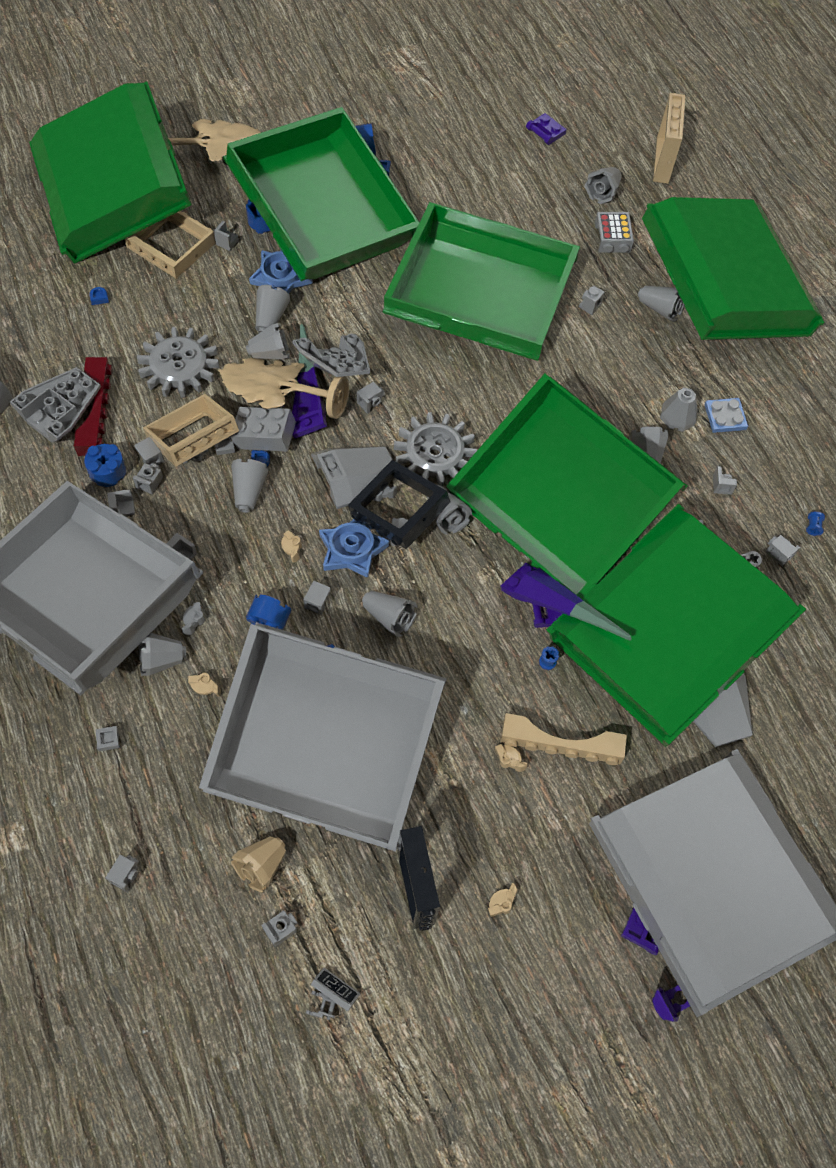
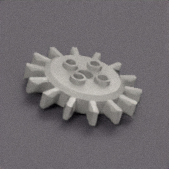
[137,327,219,398]
[394,412,477,487]

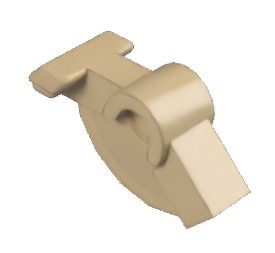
[281,530,302,563]
[188,673,221,697]
[495,744,528,772]
[488,883,517,917]

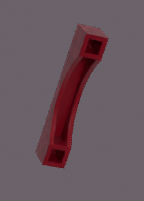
[74,357,113,456]

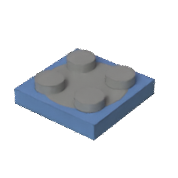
[704,398,748,433]

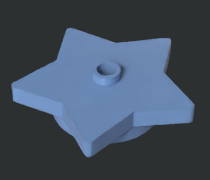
[249,250,313,294]
[319,519,389,577]

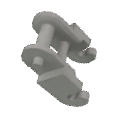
[306,991,337,1020]

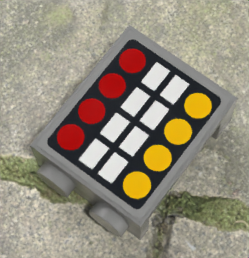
[594,212,634,253]

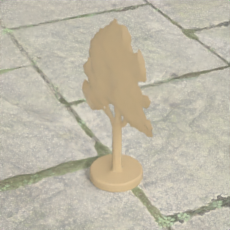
[168,119,261,161]
[218,358,349,419]

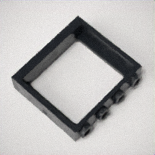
[348,460,451,550]
[397,826,440,931]

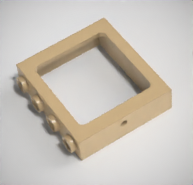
[653,93,685,184]
[125,211,216,279]
[143,394,239,467]

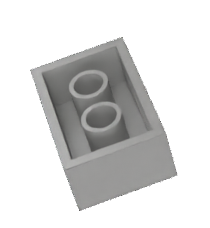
[230,407,296,451]

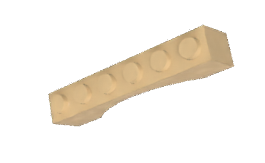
[500,713,627,765]

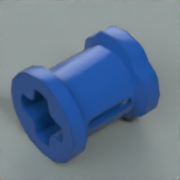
[806,512,825,536]
[539,647,559,670]

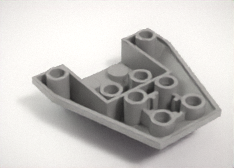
[292,334,370,377]
[10,367,101,443]
[311,447,392,509]
[693,673,753,747]

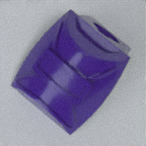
[652,985,690,1022]

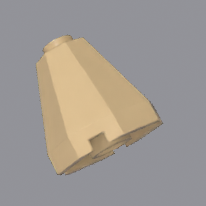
[231,836,286,893]

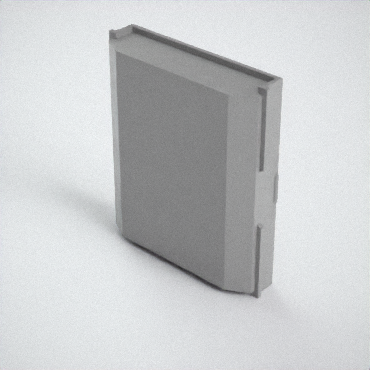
[0,481,203,696]
[199,622,447,851]
[589,749,836,1017]

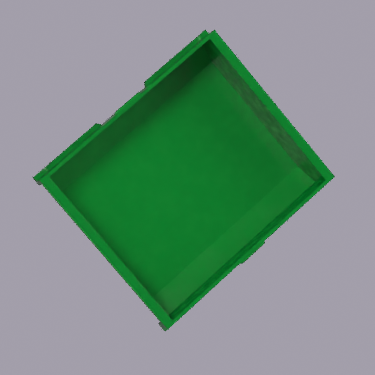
[29,81,192,264]
[223,107,419,282]
[642,197,825,340]
[383,202,580,361]
[446,373,688,598]
[546,504,807,747]

